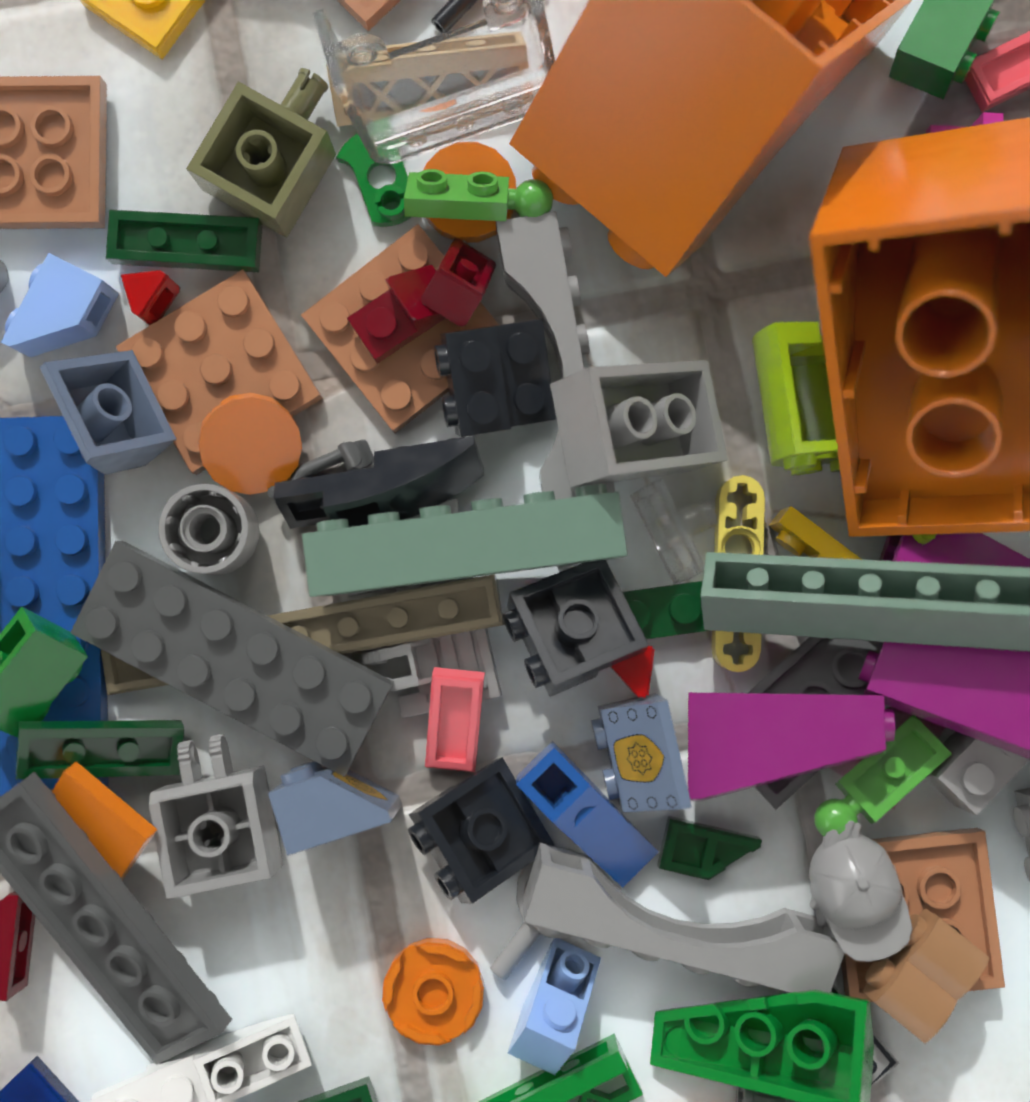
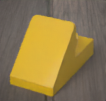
[769,506,862,560]

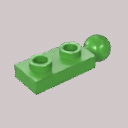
[404,169,553,221]
[814,715,952,836]

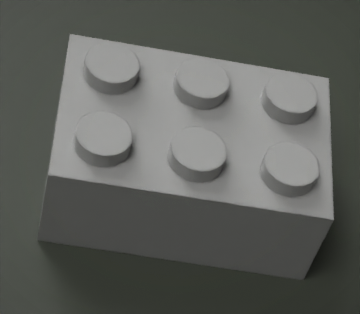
[550,360,728,488]

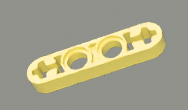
[711,475,765,672]

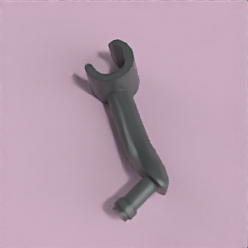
[267,439,374,498]

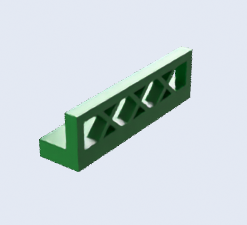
[479,1033,643,1102]

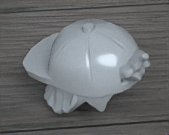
[809,820,912,962]

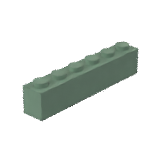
[302,484,627,597]
[701,552,1030,651]

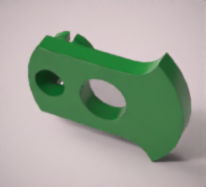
[336,127,411,227]

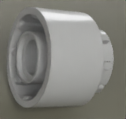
[158,484,259,575]

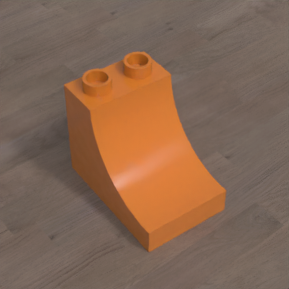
[509,0,912,277]
[809,117,1030,537]

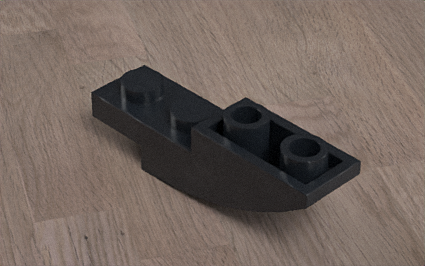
[273,436,484,529]

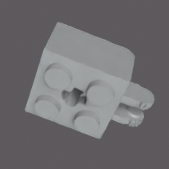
[149,734,283,900]

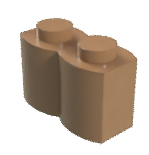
[863,909,990,1043]

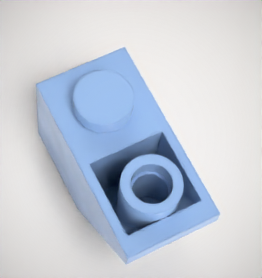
[1,253,119,358]
[507,938,601,1075]

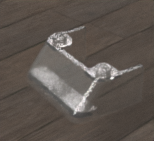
[313,0,555,164]

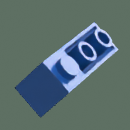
[516,741,659,888]

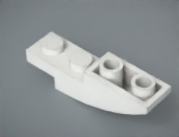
[91,1014,312,1102]

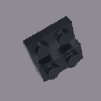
[434,319,556,437]
[503,560,649,697]
[408,757,555,904]

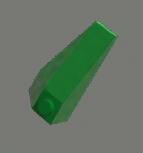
[650,989,874,1102]

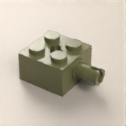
[186,68,336,238]

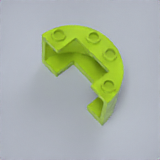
[752,322,840,476]

